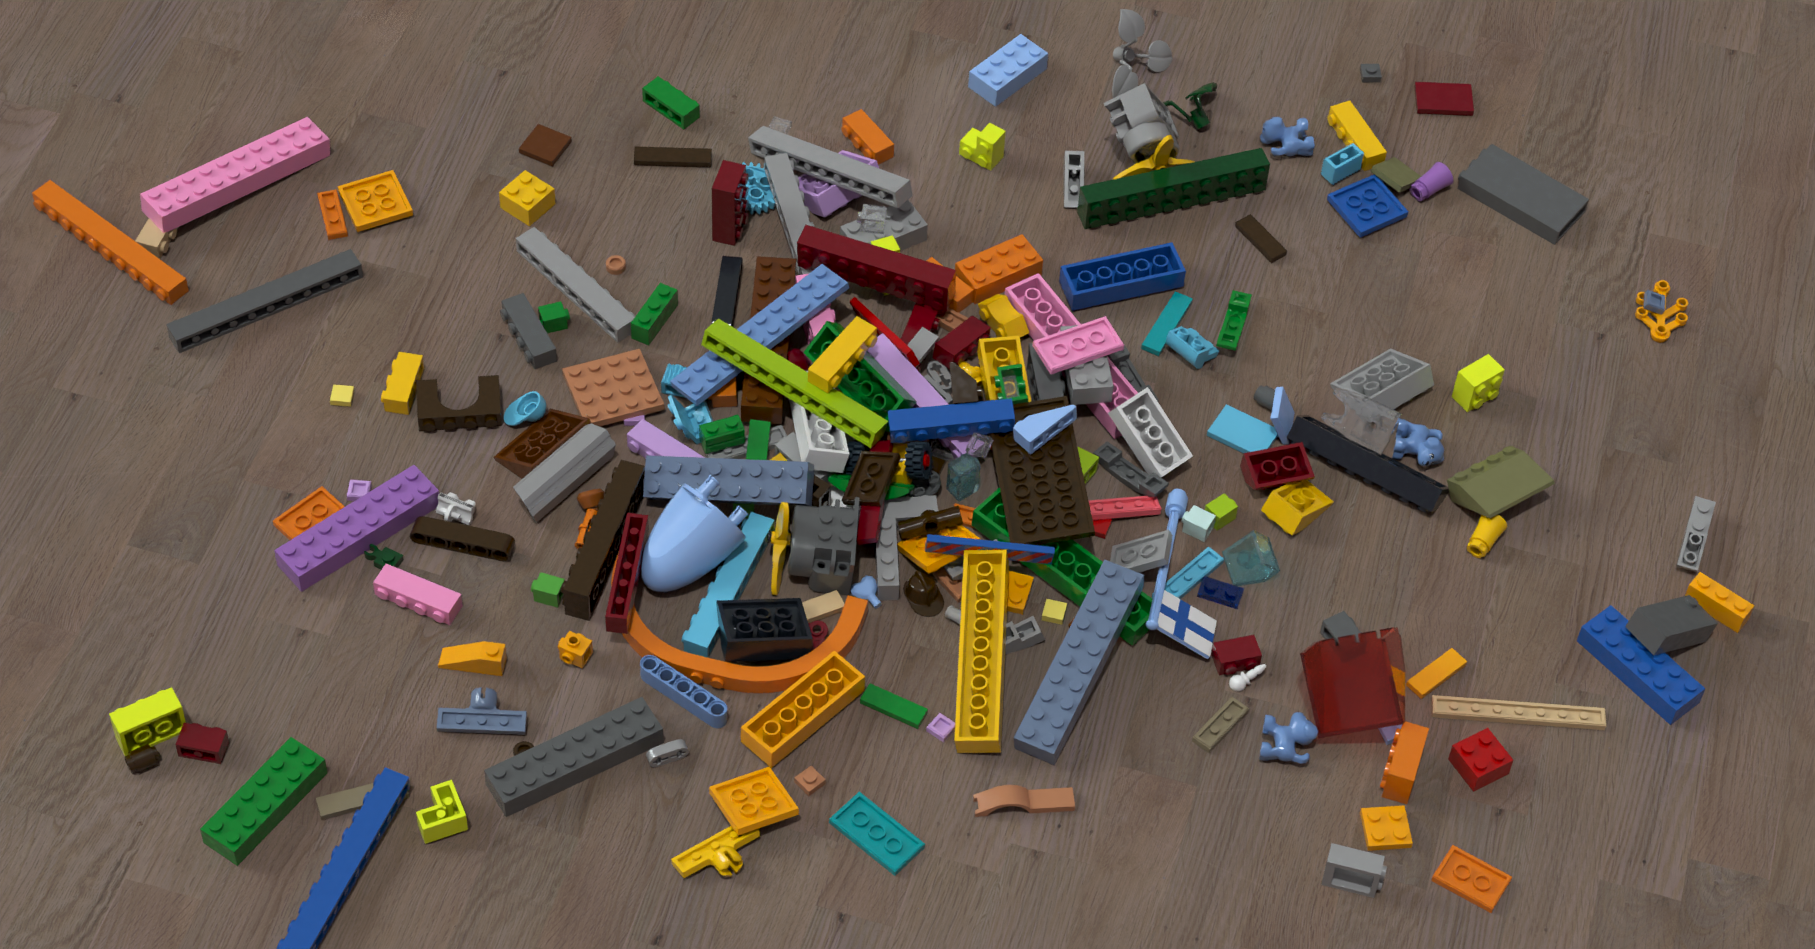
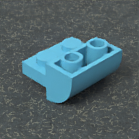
[1166,326,1219,369]

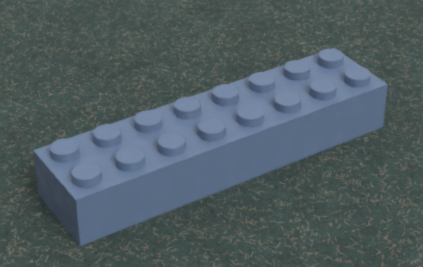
[643,455,814,506]

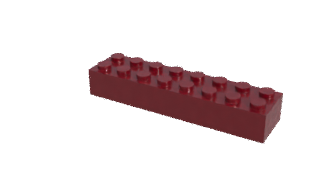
[797,224,956,312]

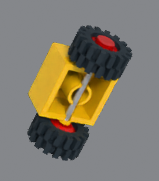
[845,441,933,485]

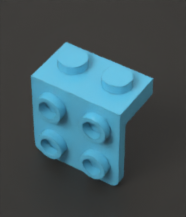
[668,394,713,444]

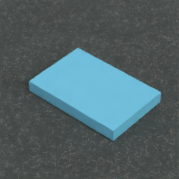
[1207,404,1278,453]

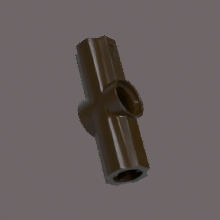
[897,506,963,540]

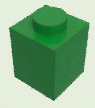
[538,301,570,334]

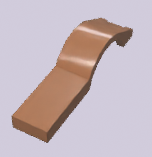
[973,785,1075,817]

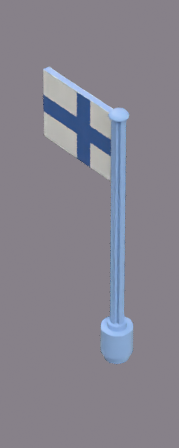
[1146,489,1217,659]

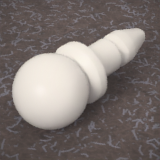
[1229,664,1266,692]

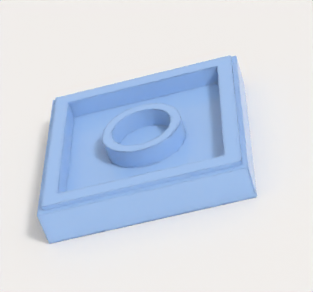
[1270,387,1295,444]

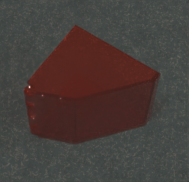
[1300,627,1405,739]

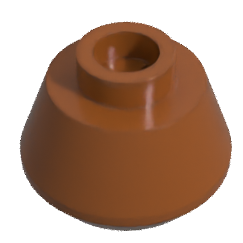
[577,488,605,511]

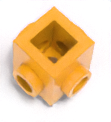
[558,631,593,669]

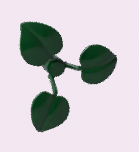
[1163,82,1217,130]

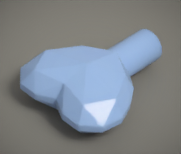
[850,576,882,609]

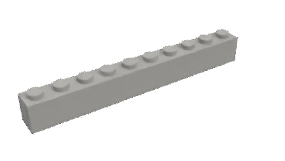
[748,126,913,208]

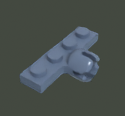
[437,687,527,735]

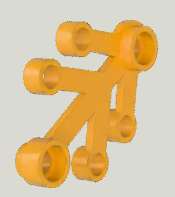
[1635,280,1688,343]

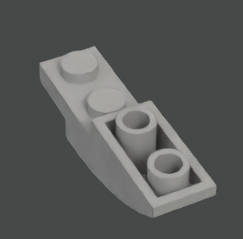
[1677,496,1716,572]

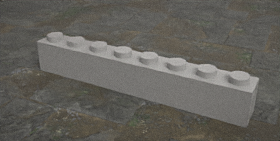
[764,153,814,275]
[516,227,635,343]

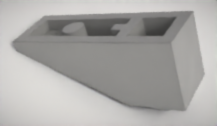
[1063,151,1084,208]

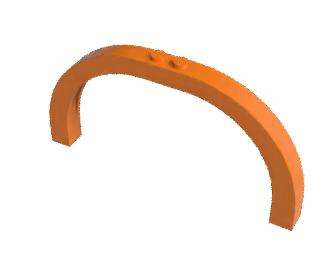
[611,553,868,693]

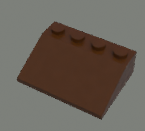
[494,408,591,479]

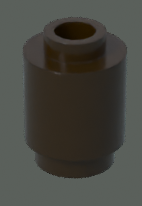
[124,744,160,773]

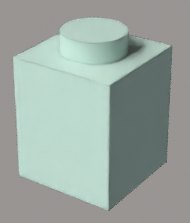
[1181,505,1216,542]

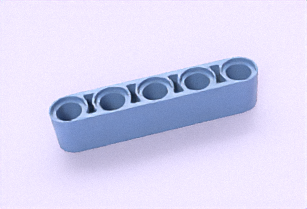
[640,655,727,728]

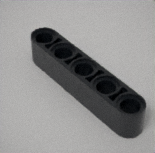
[711,256,743,327]

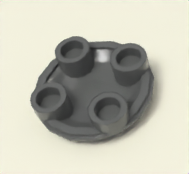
[904,470,941,497]

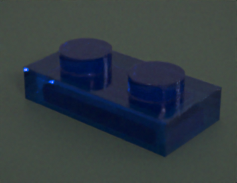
[1197,576,1244,609]

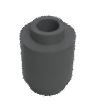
[1254,385,1275,411]

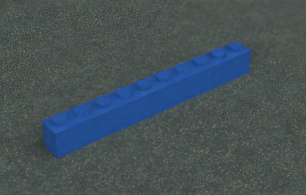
[277,767,410,949]

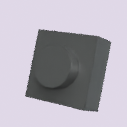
[1360,64,1382,83]

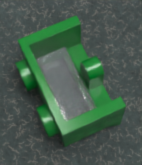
[994,364,1028,404]

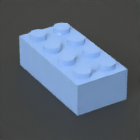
[968,34,1048,107]

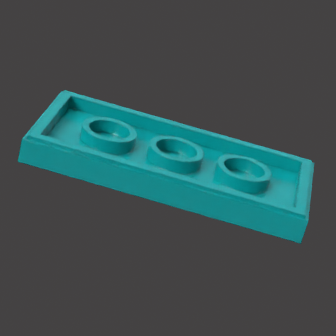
[829,791,925,876]

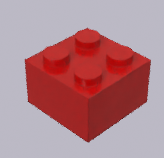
[1448,728,1513,792]

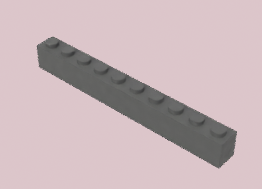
[166,249,363,353]

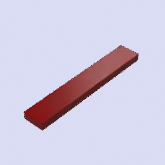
[850,297,920,367]

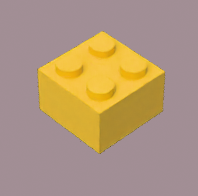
[499,170,556,227]

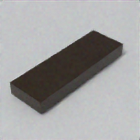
[1235,214,1287,263]

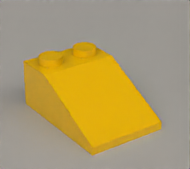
[1261,480,1334,535]

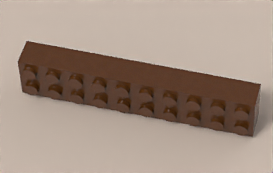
[741,256,796,424]

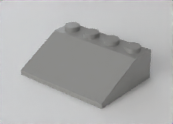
[1330,349,1434,421]

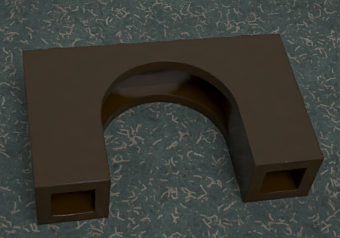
[416,375,502,432]

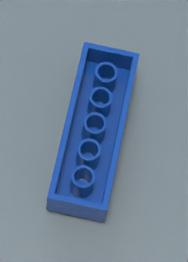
[1059,242,1186,310]
[1577,605,1705,725]

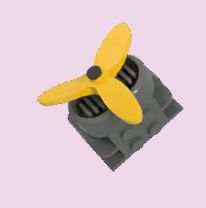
[767,497,859,595]

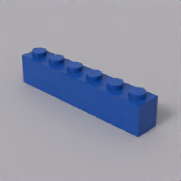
[888,398,1015,443]

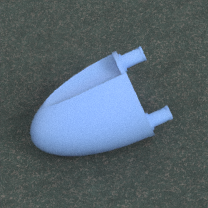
[641,475,748,592]

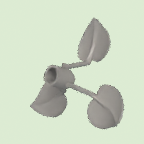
[1112,9,1172,98]

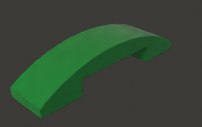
[1216,290,1252,351]
[828,473,914,500]

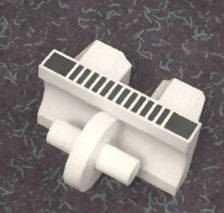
[436,492,476,525]

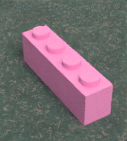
[373,564,463,625]

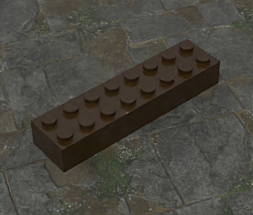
[561,460,645,621]

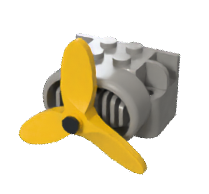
[1104,83,1195,180]

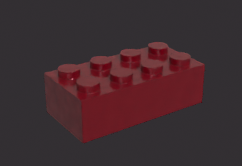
[712,160,749,246]

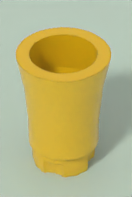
[1466,514,1507,558]

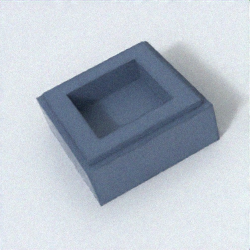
[1644,290,1665,315]

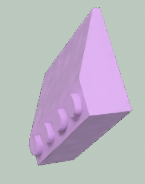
[798,150,879,217]

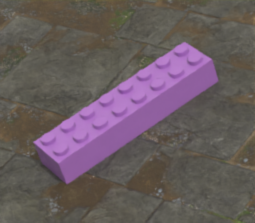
[274,465,439,592]

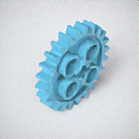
[742,162,775,214]

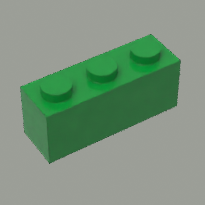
[642,76,700,130]
[631,283,678,346]

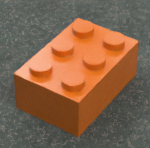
[1380,721,1429,804]

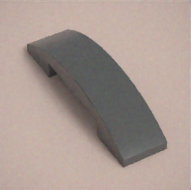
[1107,340,1159,402]
[1093,442,1169,497]

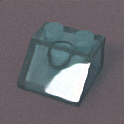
[1222,530,1280,587]

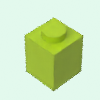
[1205,493,1238,531]

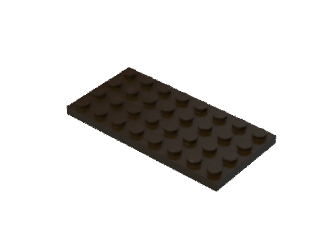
[989,396,1095,545]

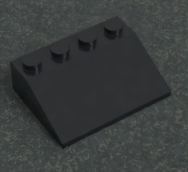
[716,598,813,662]

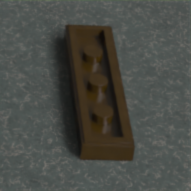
[634,146,712,167]

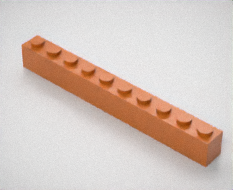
[32,180,189,305]

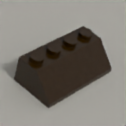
[949,362,984,404]

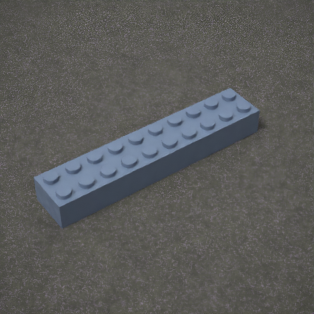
[1014,559,1144,765]

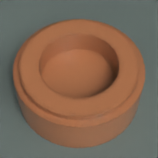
[606,255,626,275]

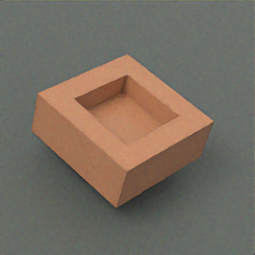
[794,766,826,796]

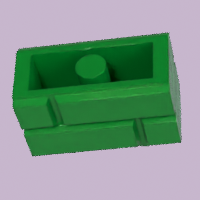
[699,415,745,454]

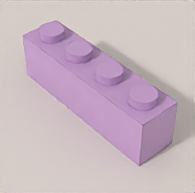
[627,419,705,459]

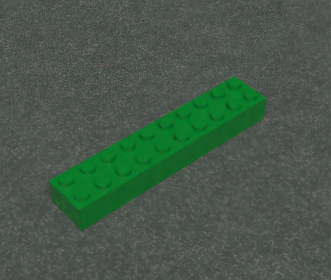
[972,487,1152,646]

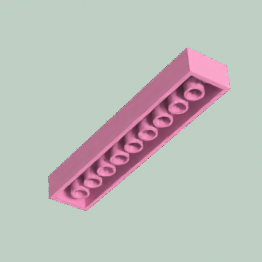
[140,117,330,233]
[1005,273,1138,439]

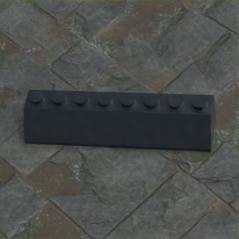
[1286,415,1449,513]

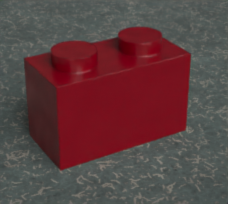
[1211,635,1262,675]
[175,723,229,764]

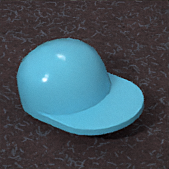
[504,391,547,426]

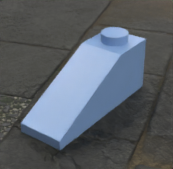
[1013,404,1077,454]

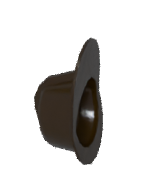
[903,570,944,617]

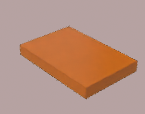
[273,486,345,540]
[1431,845,1512,913]

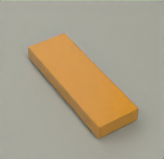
[1406,648,1467,699]

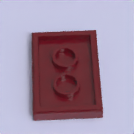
[1414,82,1474,116]

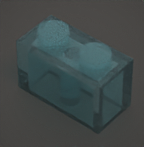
[946,452,981,502]

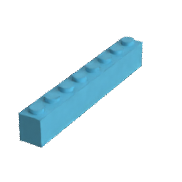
[681,512,774,658]

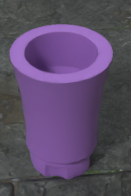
[1410,162,1453,201]

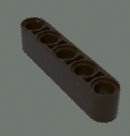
[409,516,515,561]

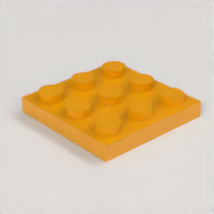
[337,170,413,232]
[897,525,981,574]
[709,766,799,836]

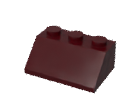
[1240,442,1315,490]

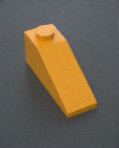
[438,641,507,676]

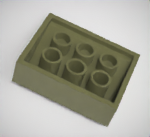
[1447,446,1555,518]

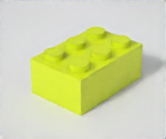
[109,687,186,756]

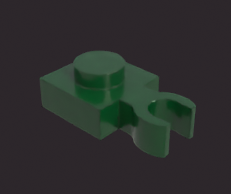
[364,544,404,570]

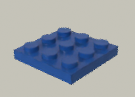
[1327,175,1408,237]

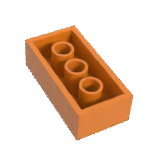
[955,234,1043,304]

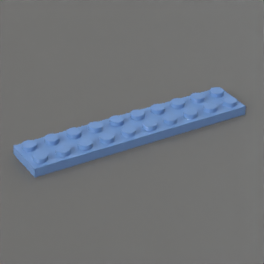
[670,264,849,406]

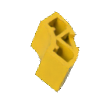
[978,294,1030,337]

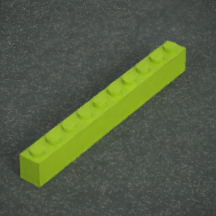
[701,319,888,448]

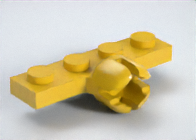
[671,826,760,878]

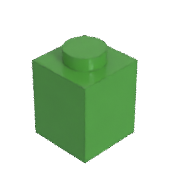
[531,572,565,608]

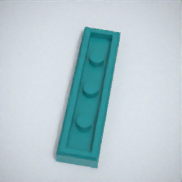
[1141,291,1193,356]

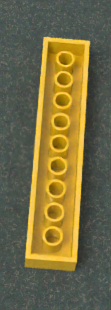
[954,550,1009,753]

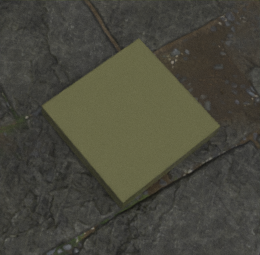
[1371,157,1422,192]

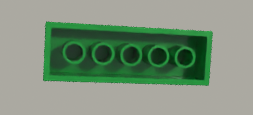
[803,321,917,432]
[200,737,327,866]

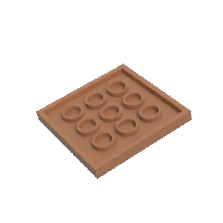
[562,349,665,427]

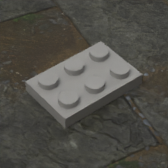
[1110,530,1173,573]

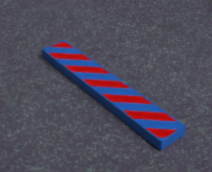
[925,534,1055,564]

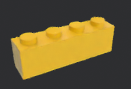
[1327,101,1387,171]
[808,316,878,393]

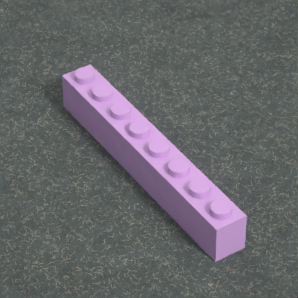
[867,333,985,466]

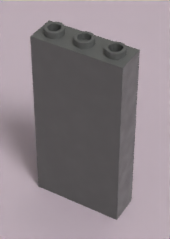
[1457,144,1589,245]

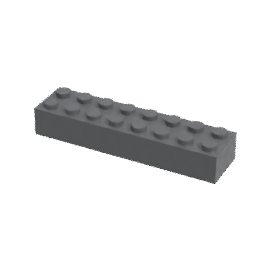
[484,697,664,817]

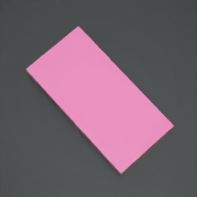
[1032,316,1124,375]

